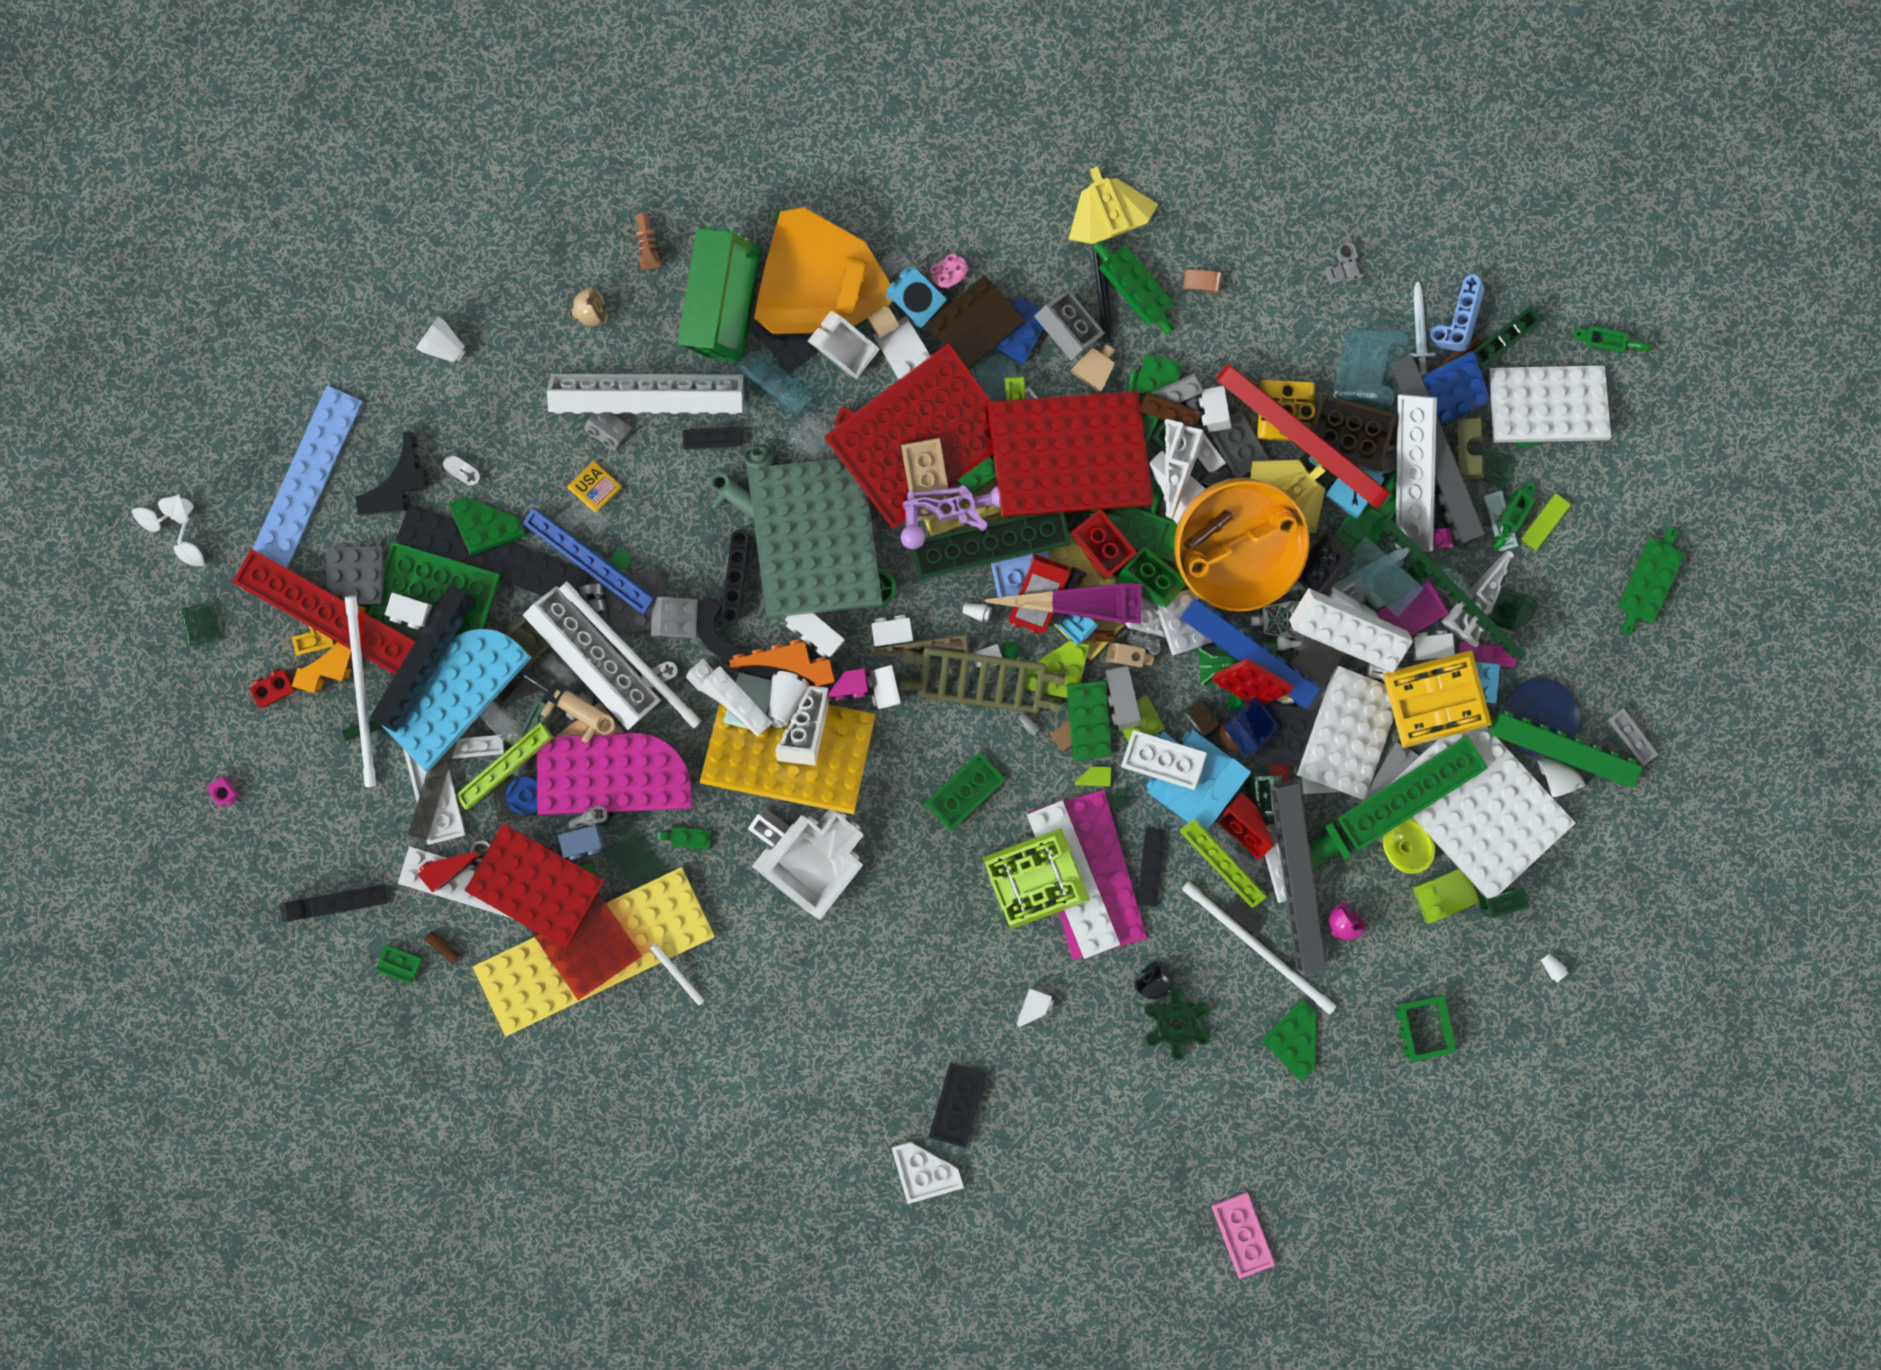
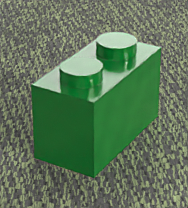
[958,457,996,495]

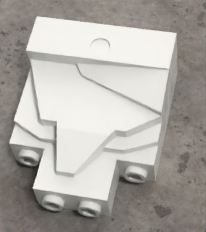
[752,810,863,920]

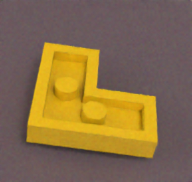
[292,626,335,656]

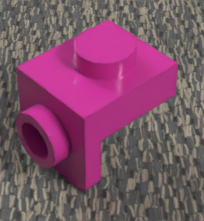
[1433,527,1453,549]

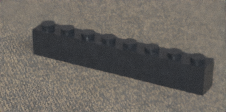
[370,584,476,732]

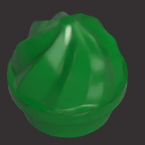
[1001,642,1020,659]

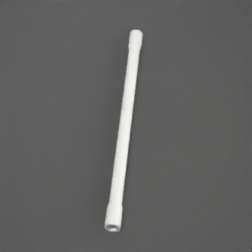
[559,582,702,729]
[345,595,376,787]
[1181,881,1336,1014]

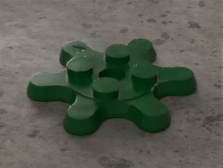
[1145,988,1210,1060]

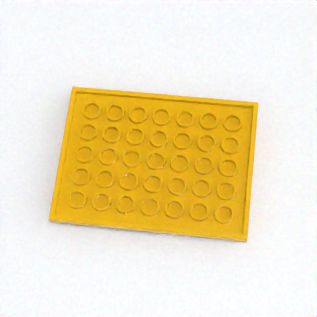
[700,703,876,814]

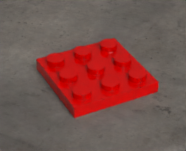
[1212,658,1293,708]

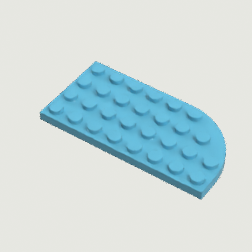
[382,629,532,772]

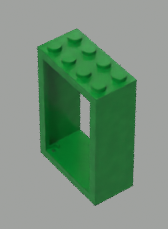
[677,226,762,363]

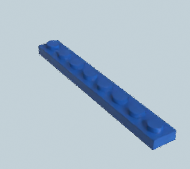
[523,507,655,614]

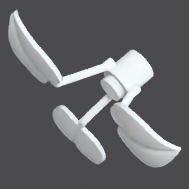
[131,494,207,566]

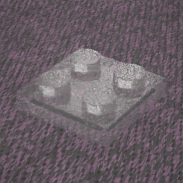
[784,410,833,461]

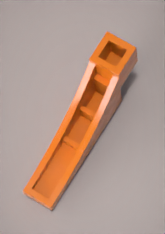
[729,639,835,687]

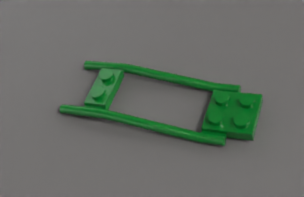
[1126,354,1183,516]

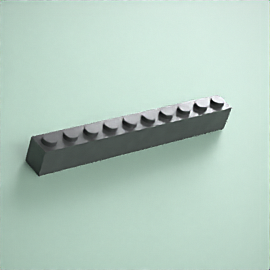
[1270,780,1327,976]

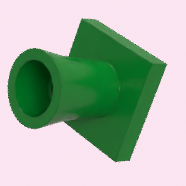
[1309,819,1352,868]

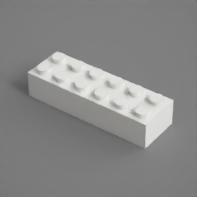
[1289,588,1413,673]

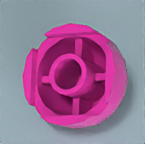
[1329,902,1366,941]

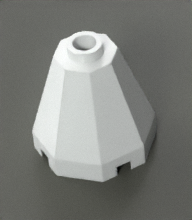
[416,317,465,362]

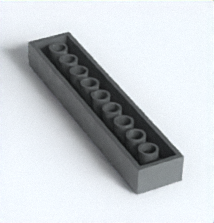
[1384,354,1485,545]

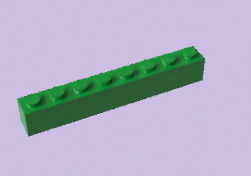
[1488,710,1642,788]

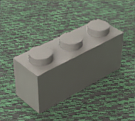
[1103,666,1142,730]

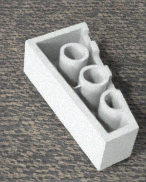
[775,686,830,766]

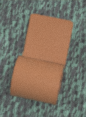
[1183,270,1222,294]

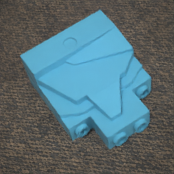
[1146,730,1251,831]

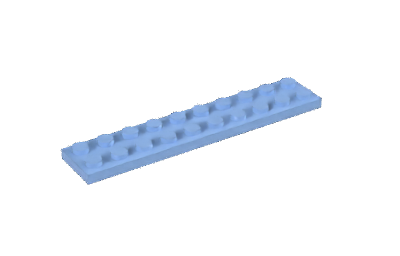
[253,386,363,569]

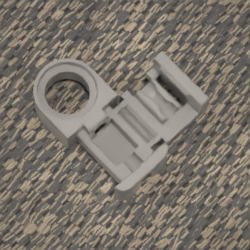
[1325,242,1364,285]

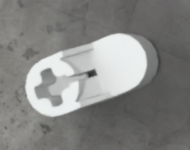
[443,456,480,485]
[640,661,678,689]

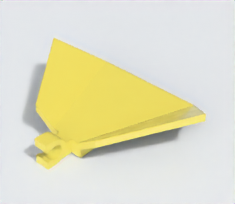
[1069,167,1158,244]
[1250,459,1326,533]

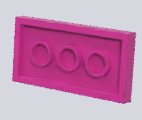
[1376,580,1449,636]

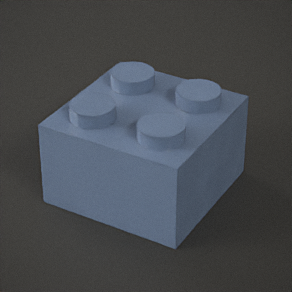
[558,824,605,860]

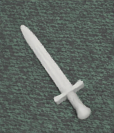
[1409,282,1436,376]

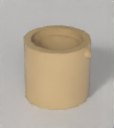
[867,305,900,338]

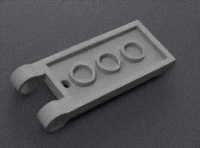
[1360,742,1419,843]

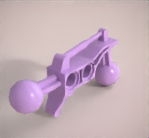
[900,485,1000,549]

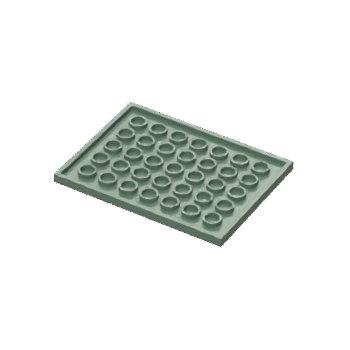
[747,459,883,618]

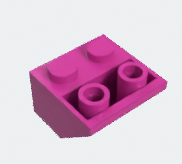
[829,669,868,701]

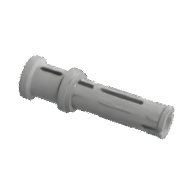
[569,805,607,831]

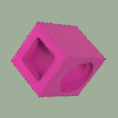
[206,776,239,807]

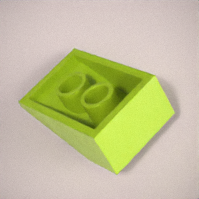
[1412,868,1479,924]

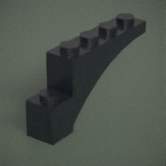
[279,884,388,922]

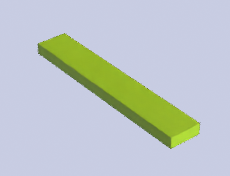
[456,722,554,811]
[1180,818,1267,908]

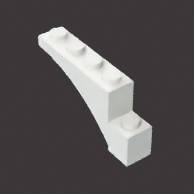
[686,659,773,737]

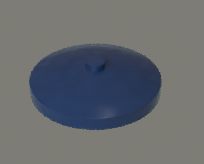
[1502,679,1580,756]

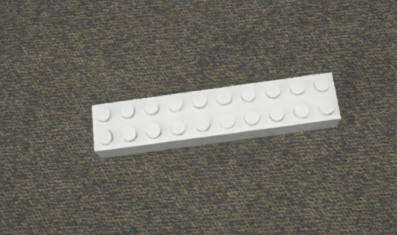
[547,374,744,414]

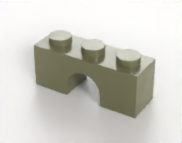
[1454,418,1485,480]

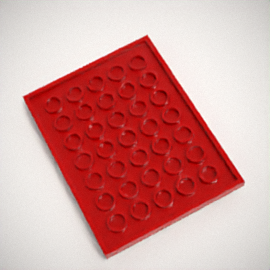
[823,343,993,529]
[987,391,1153,517]

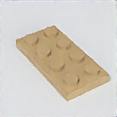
[901,438,951,521]

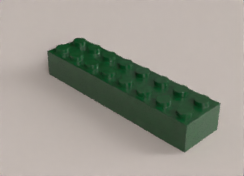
[912,513,1071,581]

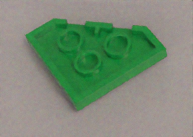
[449,497,525,555]
[1260,999,1316,1081]

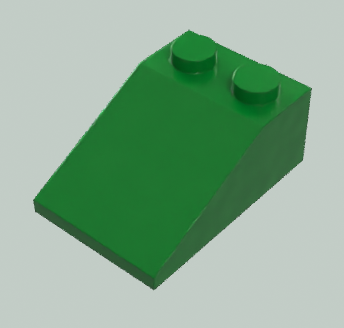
[1115,546,1187,608]

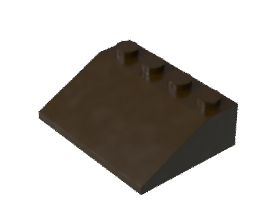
[926,275,1025,370]
[1312,394,1398,471]

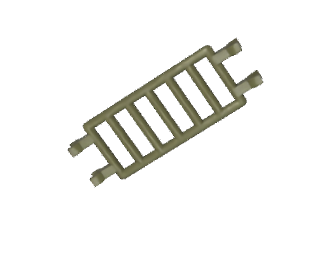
[899,647,1066,714]

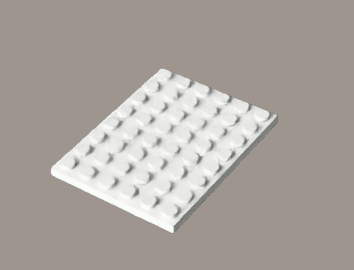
[1387,713,1575,898]

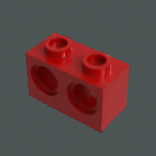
[249,668,297,709]

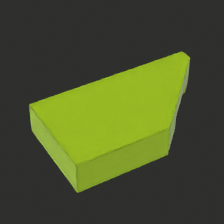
[1074,766,1111,787]

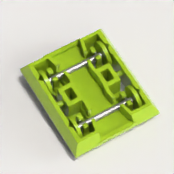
[982,828,1090,929]

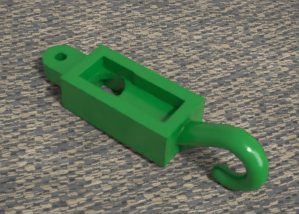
[1573,326,1652,354]
[1492,482,1536,549]

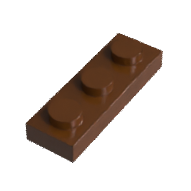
[1140,392,1201,428]

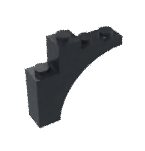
[355,431,430,516]

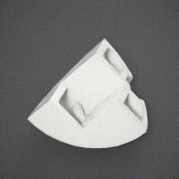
[1537,758,1586,797]

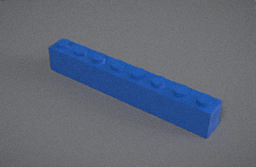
[1179,598,1320,709]

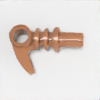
[635,213,661,270]

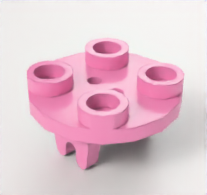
[930,254,968,291]

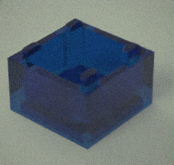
[1222,697,1279,755]

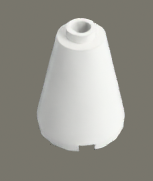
[768,671,810,728]

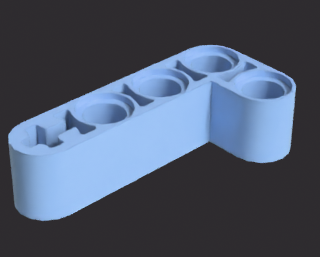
[1431,274,1484,351]

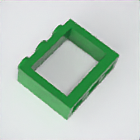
[1394,994,1457,1062]

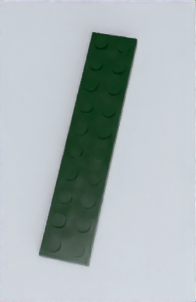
[1379,516,1526,660]

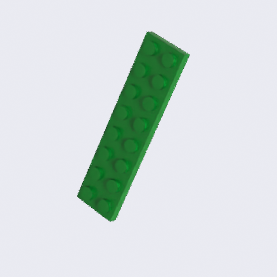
[1336,735,1488,852]

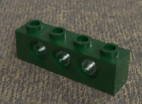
[1472,306,1543,369]

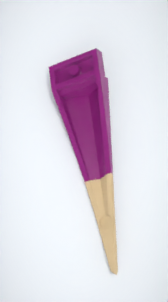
[984,583,1142,623]

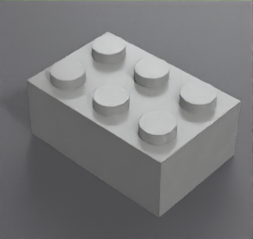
[1034,289,1105,360]

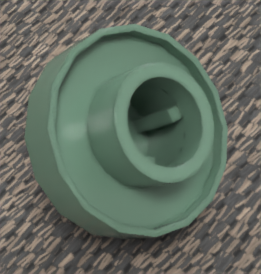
[745,446,773,469]

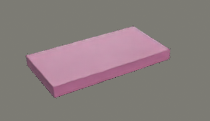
[1211,1192,1275,1279]

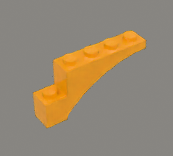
[292,605,369,694]

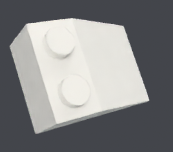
[873,317,930,380]
[867,665,901,709]

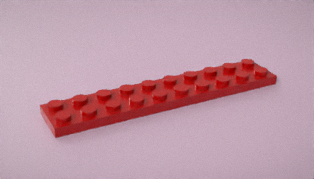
[232,549,415,675]

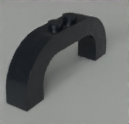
[696,597,808,677]

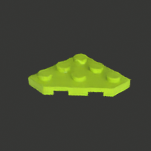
[1024,639,1089,698]

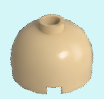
[572,287,608,327]

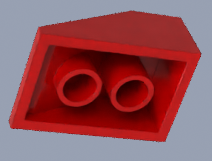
[1071,508,1137,580]
[1215,793,1274,860]
[417,851,483,892]

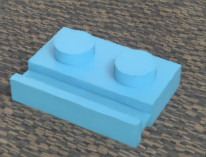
[1056,614,1098,646]

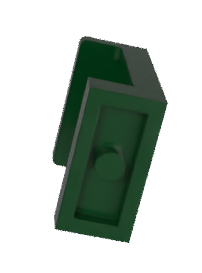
[1478,887,1529,918]

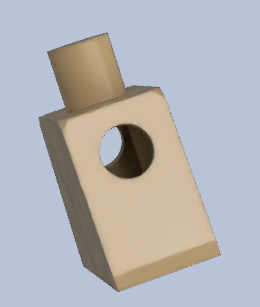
[1071,344,1115,393]
[1106,643,1154,668]

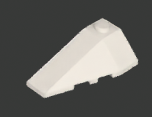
[1148,451,1206,525]

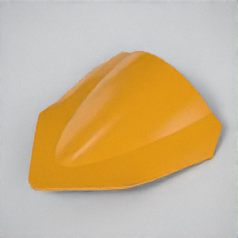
[754,207,892,334]

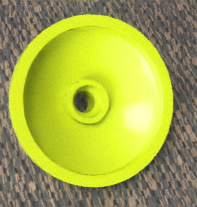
[1383,818,1435,874]

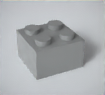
[651,597,698,638]

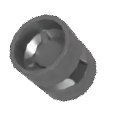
[580,583,608,613]

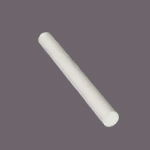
[650,943,704,1005]

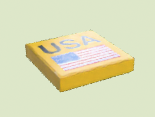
[567,461,622,513]

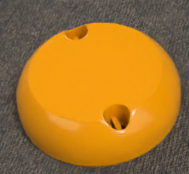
[1174,477,1309,612]

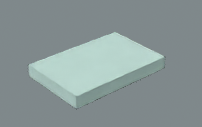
[724,672,772,729]

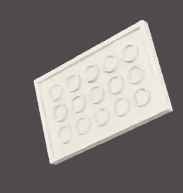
[1488,366,1611,443]
[1297,665,1394,800]

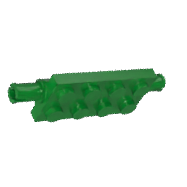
[1092,241,1175,336]
[1334,473,1397,567]
[1089,507,1177,563]
[1616,526,1685,636]

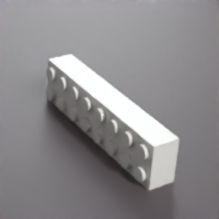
[523,586,661,730]

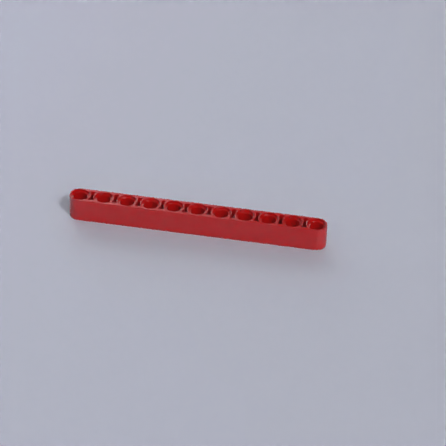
[1216,363,1391,509]

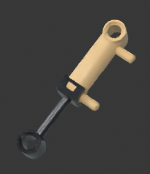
[516,668,617,743]

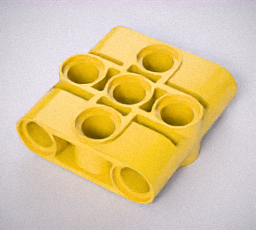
[1257,380,1316,441]

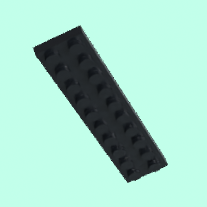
[396,504,590,608]

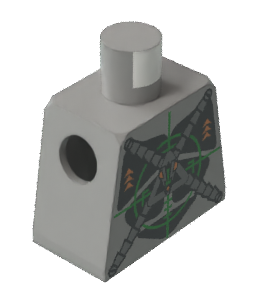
[1250,601,1295,639]

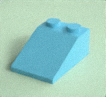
[1436,658,1500,703]

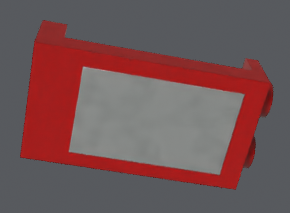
[1008,553,1070,634]

